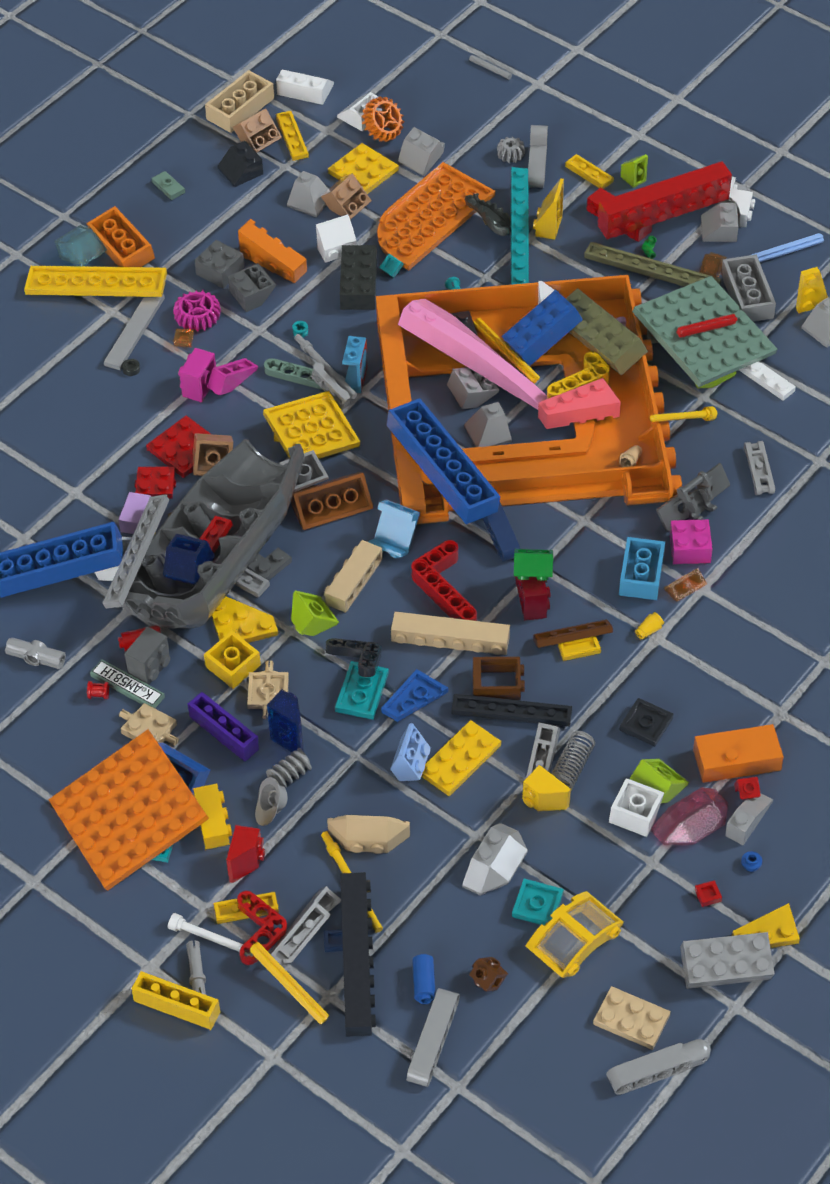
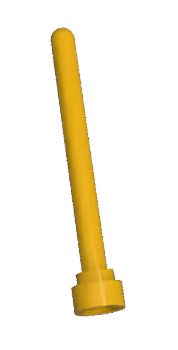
[650,406,717,422]

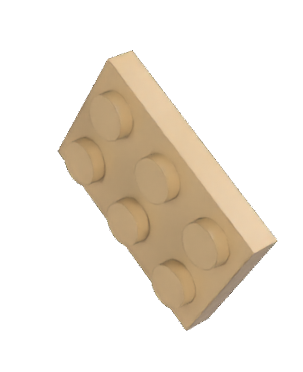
[593,986,671,1050]

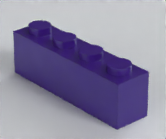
[187,692,259,762]

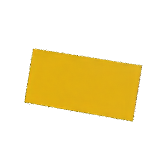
[558,636,601,661]

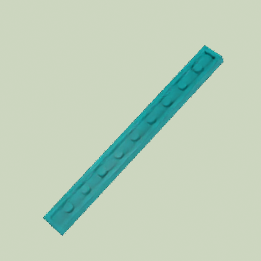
[511,167,529,285]

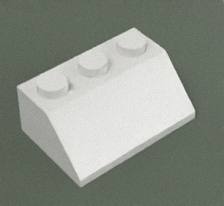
[276,70,334,105]

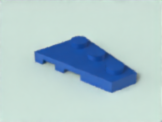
[381,669,448,722]

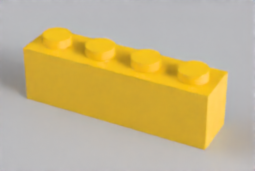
[131,971,220,1030]

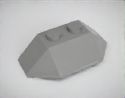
[462,823,528,896]

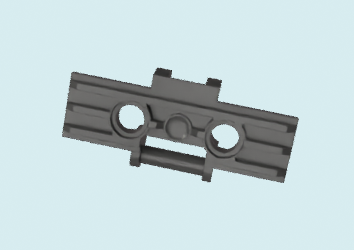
[656,463,730,532]

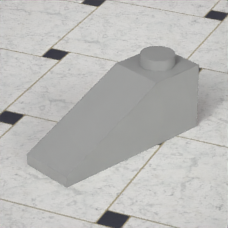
[526,723,560,778]
[725,793,773,845]

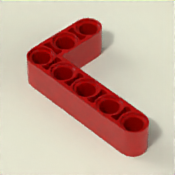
[411,540,477,621]

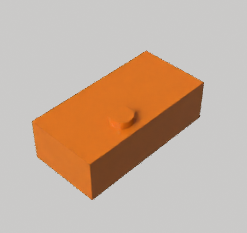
[87,206,155,267]
[693,724,784,783]

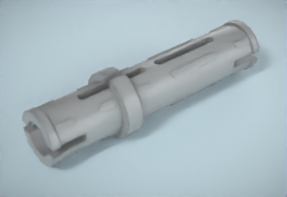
[186,940,206,995]

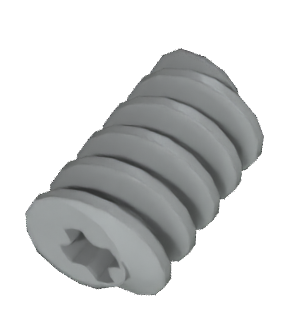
[266,749,312,788]

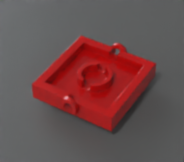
[135,467,176,499]

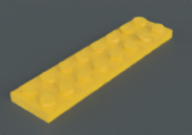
[24,266,167,297]

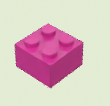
[178,348,216,402]
[670,519,712,564]

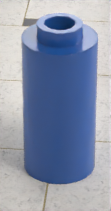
[412,954,436,1004]

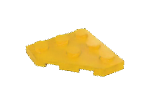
[211,596,278,643]

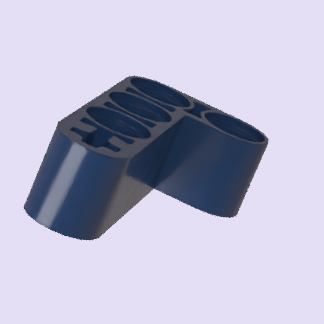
[479,502,521,562]

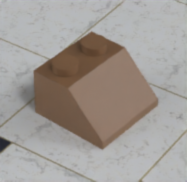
[193,433,233,476]

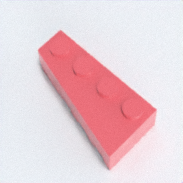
[538,378,621,429]

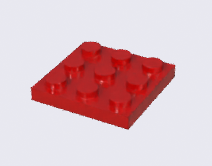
[146,415,210,478]

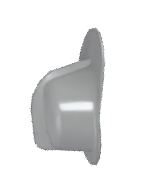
[255,777,288,826]

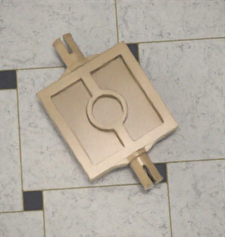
[247,661,289,720]
[119,703,179,746]

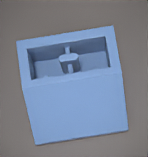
[390,723,431,781]

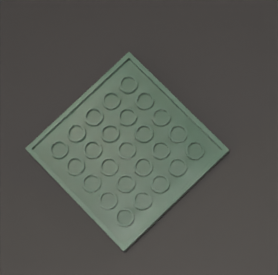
[632,276,778,387]

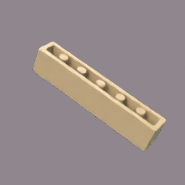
[391,612,510,655]

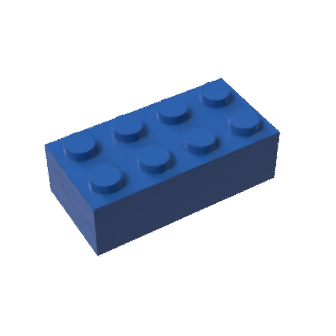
[502,290,583,366]

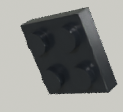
[619,698,674,747]

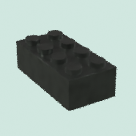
[340,245,377,310]

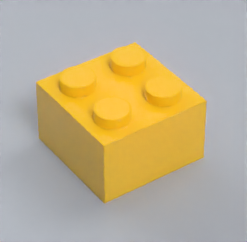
[204,631,261,689]

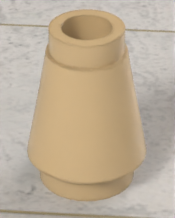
[619,445,642,467]

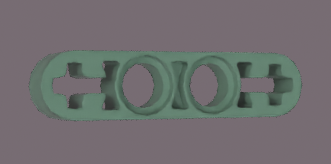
[264,358,322,389]

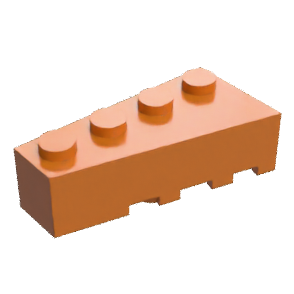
[238,219,307,283]

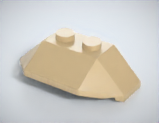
[327,815,410,854]

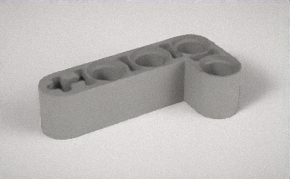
[528,125,548,188]

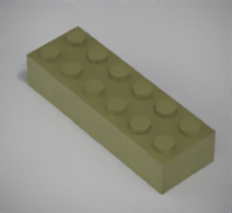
[566,288,648,375]

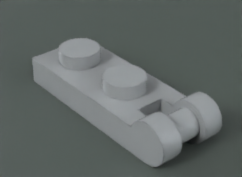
[311,362,351,410]

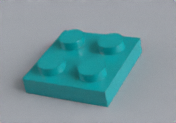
[512,878,564,925]

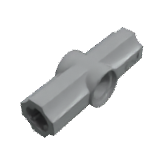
[5,638,66,669]

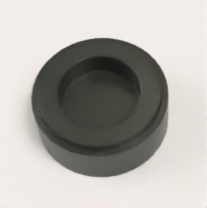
[122,359,140,376]

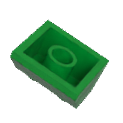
[514,549,553,580]

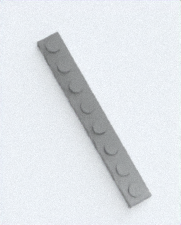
[103,495,169,609]

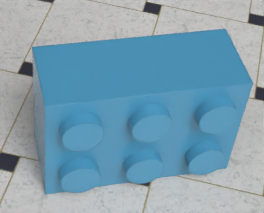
[619,537,665,600]

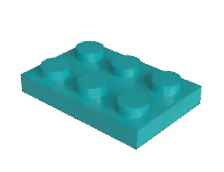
[335,661,389,720]

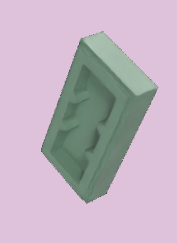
[152,171,185,200]

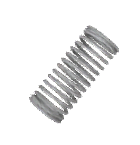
[552,731,595,791]

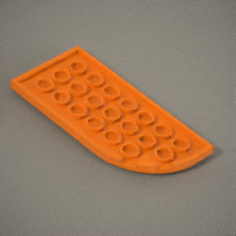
[377,162,495,270]

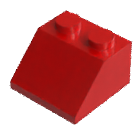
[226,825,265,883]

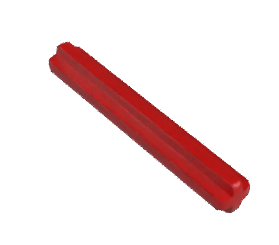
[676,314,738,338]

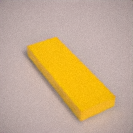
[565,154,614,189]
[213,892,279,924]

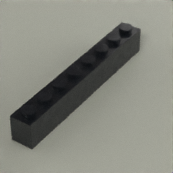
[341,872,376,1037]

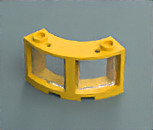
[525,891,624,978]

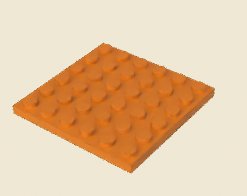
[48,729,209,891]

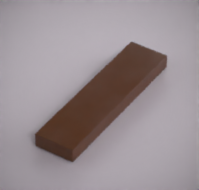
[533,619,613,648]

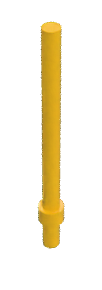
[321,831,383,933]

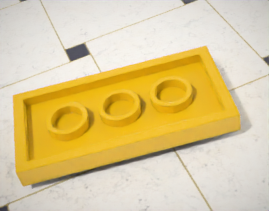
[421,720,501,797]

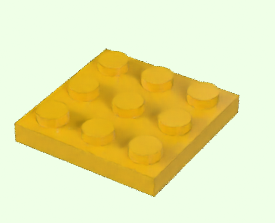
[328,143,399,194]

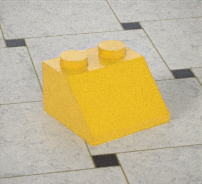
[522,765,571,811]

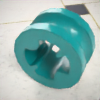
[292,321,308,338]

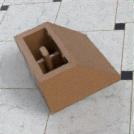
[233,108,282,153]
[321,173,372,220]

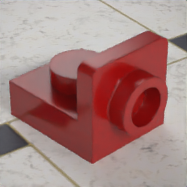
[734,777,761,800]

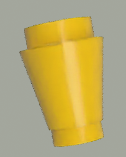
[635,612,664,640]

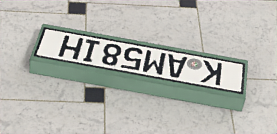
[90,659,165,708]

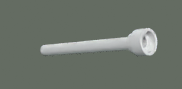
[168,913,253,956]

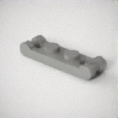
[744,441,775,495]

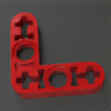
[237,891,287,965]

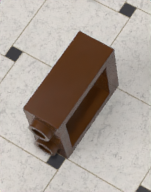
[473,657,525,700]

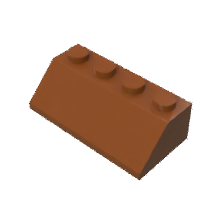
[291,472,373,530]

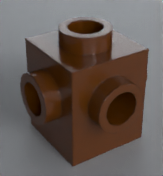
[469,957,508,991]

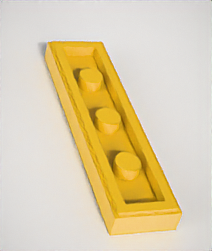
[275,111,309,161]

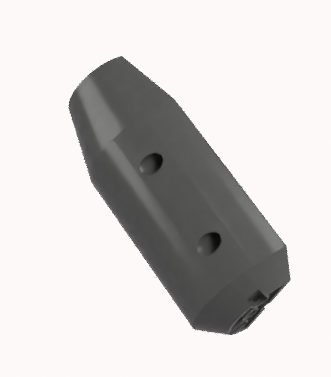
[125,439,304,629]

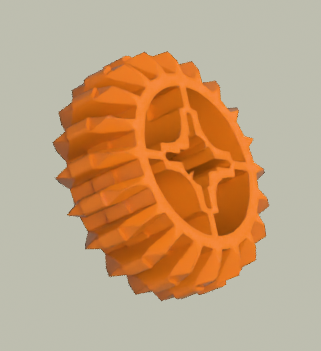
[361,97,405,142]

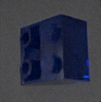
[163,534,215,584]

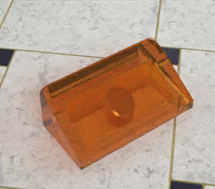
[663,568,707,602]

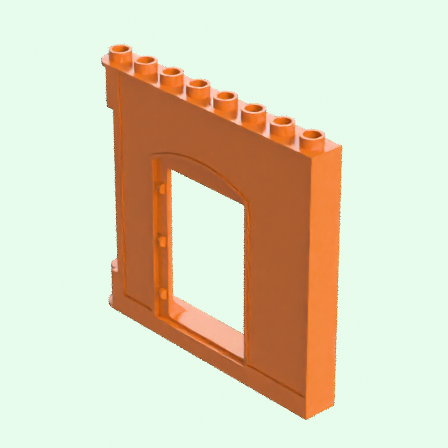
[376,275,682,524]

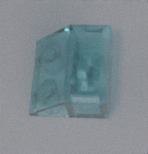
[55,225,107,266]

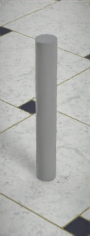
[469,55,512,80]

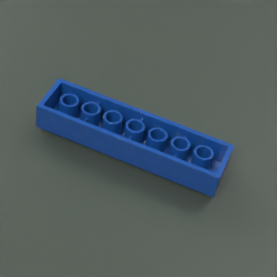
[387,398,501,524]
[0,522,124,598]

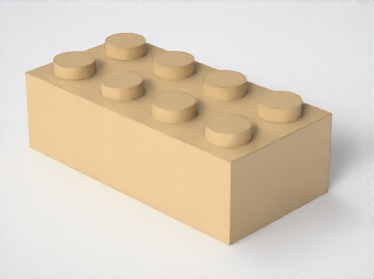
[205,70,274,133]

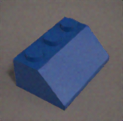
[158,742,210,795]

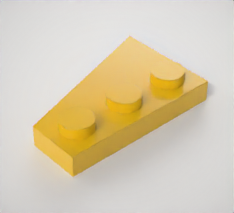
[796,267,828,313]
[732,903,800,948]

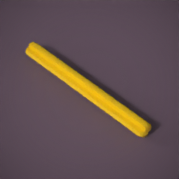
[473,318,540,383]

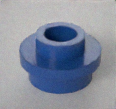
[741,851,762,872]

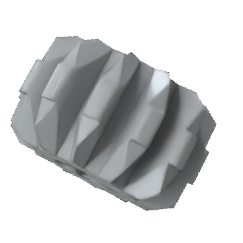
[497,136,525,163]

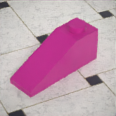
[207,358,258,395]

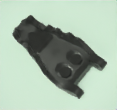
[464,193,511,236]

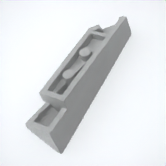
[261,886,341,965]

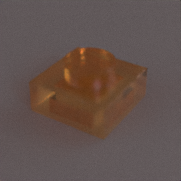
[173,329,194,347]

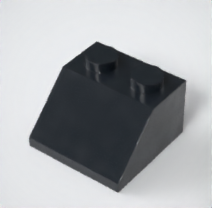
[218,141,263,187]

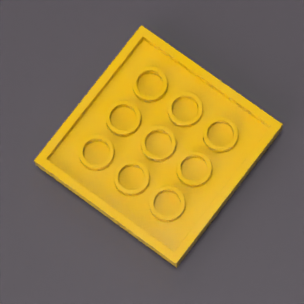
[263,391,361,459]

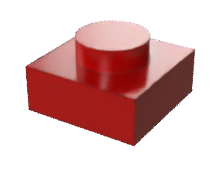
[695,880,722,907]

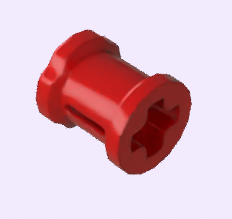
[87,681,109,699]

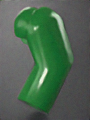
[642,236,657,259]

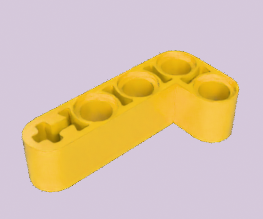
[547,352,610,399]

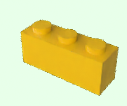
[193,784,232,849]

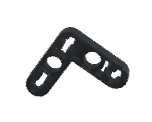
[325,638,382,677]

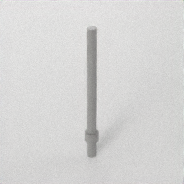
[294,334,357,399]

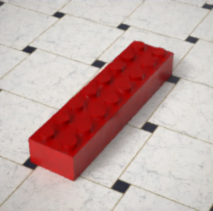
[598,161,732,239]

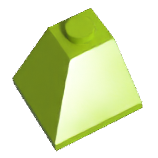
[291,590,339,636]

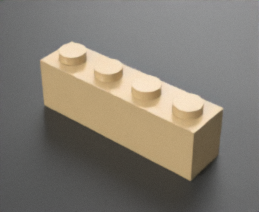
[324,540,383,613]

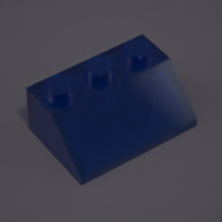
[267,689,304,752]

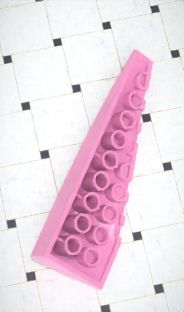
[398,299,547,410]

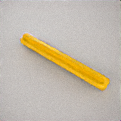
[250,942,329,1024]

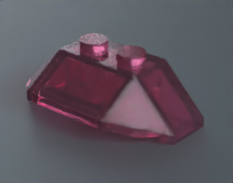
[651,787,728,845]

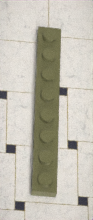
[584,242,721,287]

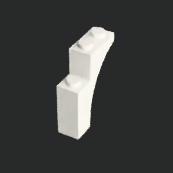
[719,177,755,227]

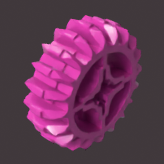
[173,290,221,332]

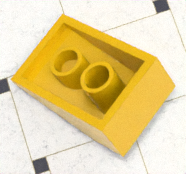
[533,178,564,240]

